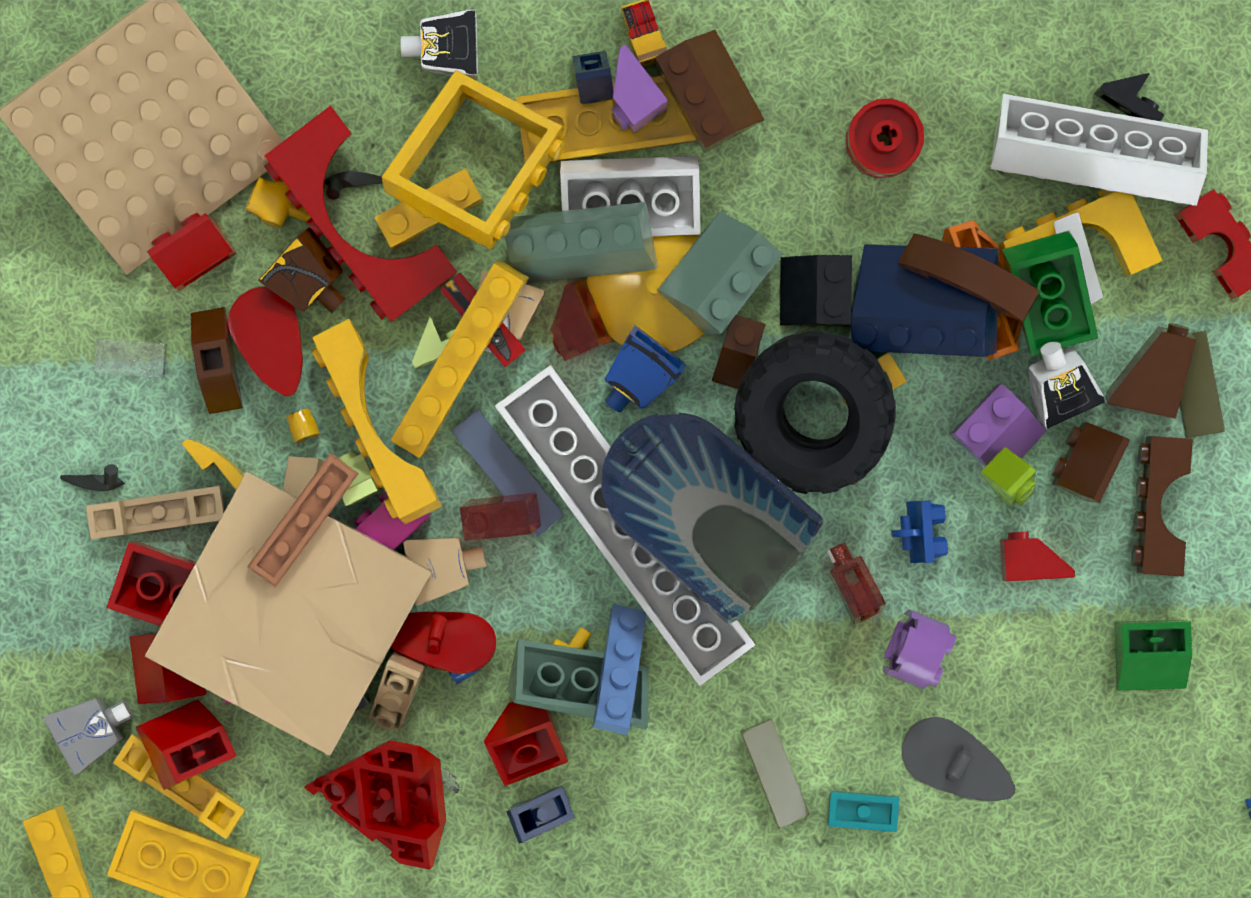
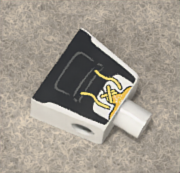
[401,10,478,79]
[1028,342,1106,429]

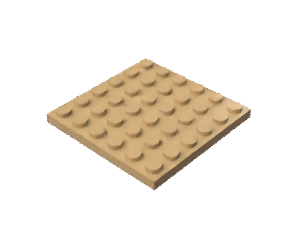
[0,0,283,275]

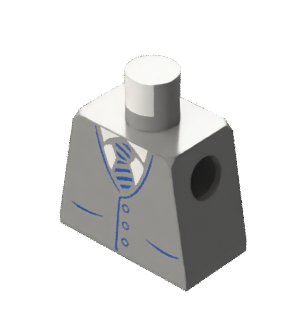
[43,697,133,775]

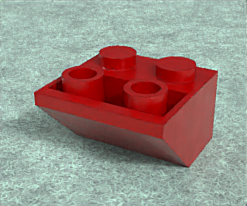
[147,213,237,291]
[136,700,237,790]

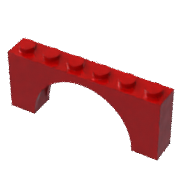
[264,105,457,322]

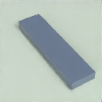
[451,409,564,536]

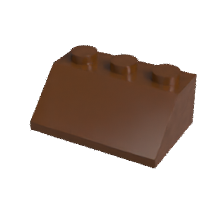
[655,30,764,153]

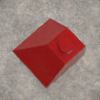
[484,702,568,786]

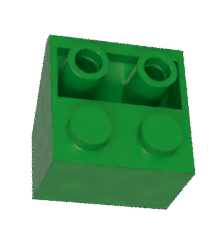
[1114,620,1192,691]

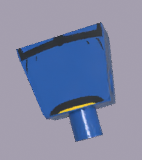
[604,325,686,412]

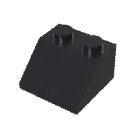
[780,255,852,326]

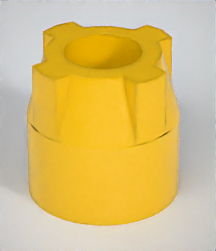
[286,408,320,443]

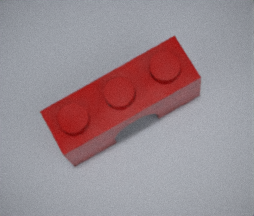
[1174,189,1251,300]

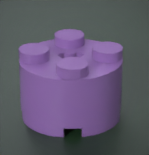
[883,609,956,689]

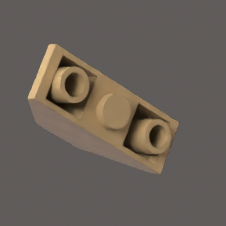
[369,652,426,731]

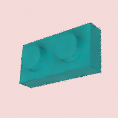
[827,790,900,832]

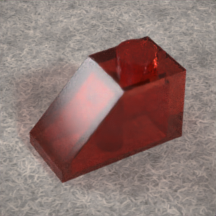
[551,279,612,361]

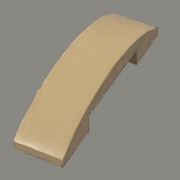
[86,486,225,540]

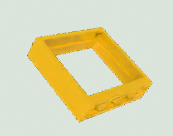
[382,70,565,250]

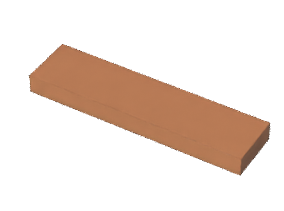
[247,453,359,587]

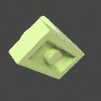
[412,317,455,370]

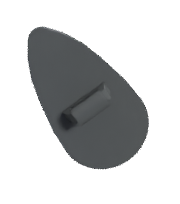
[902,717,1015,801]

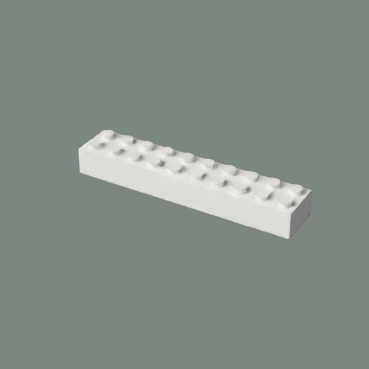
[495,365,755,686]

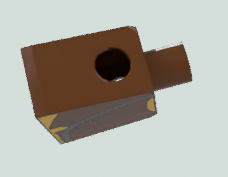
[258,227,346,313]

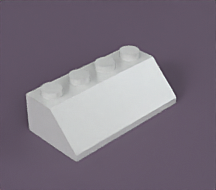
[560,156,701,236]

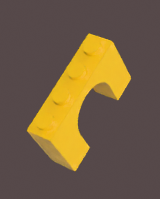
[999,189,1163,277]

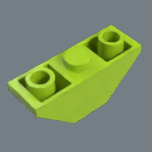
[981,447,1036,508]

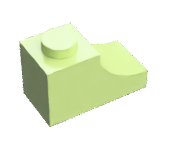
[339,451,383,506]

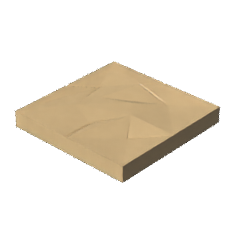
[145,471,432,756]

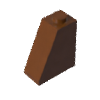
[1105,323,1196,419]

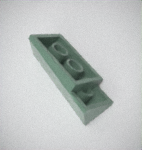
[507,639,649,729]

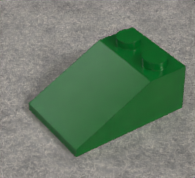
[1002,230,1098,357]

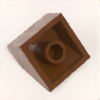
[1050,422,1130,503]

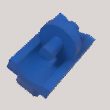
[891,500,948,563]

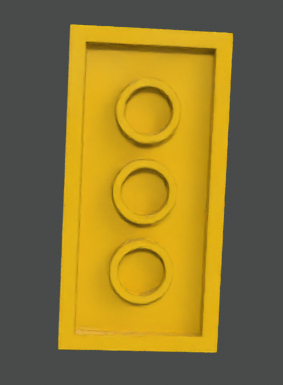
[107,809,261,898]

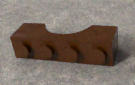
[1132,436,1193,577]

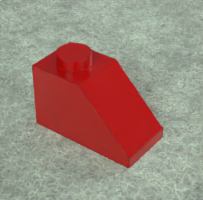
[1000,531,1075,582]

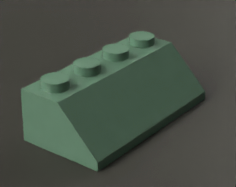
[505,202,658,283]

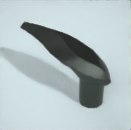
[324,171,383,200]
[60,464,125,491]

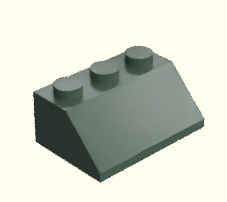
[657,211,783,335]

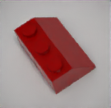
[106,541,197,626]

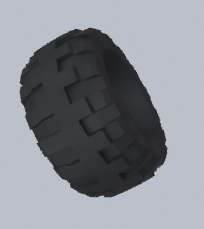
[734,331,896,494]

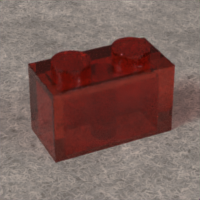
[459,492,541,541]

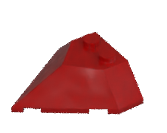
[304,740,446,870]

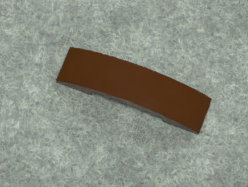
[898,233,1039,323]

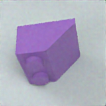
[611,44,667,134]
[950,383,1047,467]

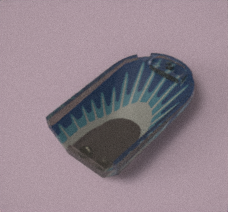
[602,412,823,625]

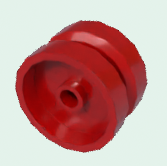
[845,98,924,178]

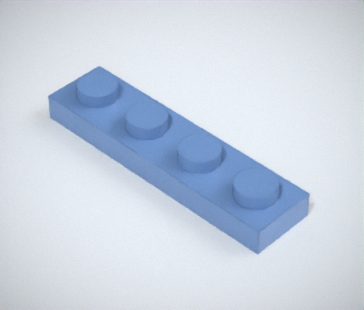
[593,604,646,735]

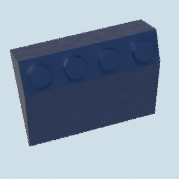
[851,244,999,357]

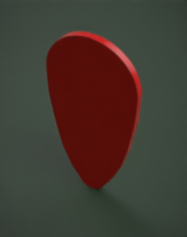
[228,287,303,397]
[390,611,496,674]

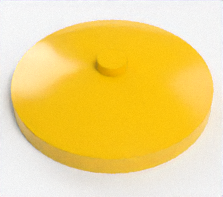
[587,234,704,352]

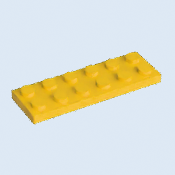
[516,76,697,163]

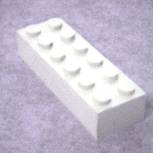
[990,94,1208,206]

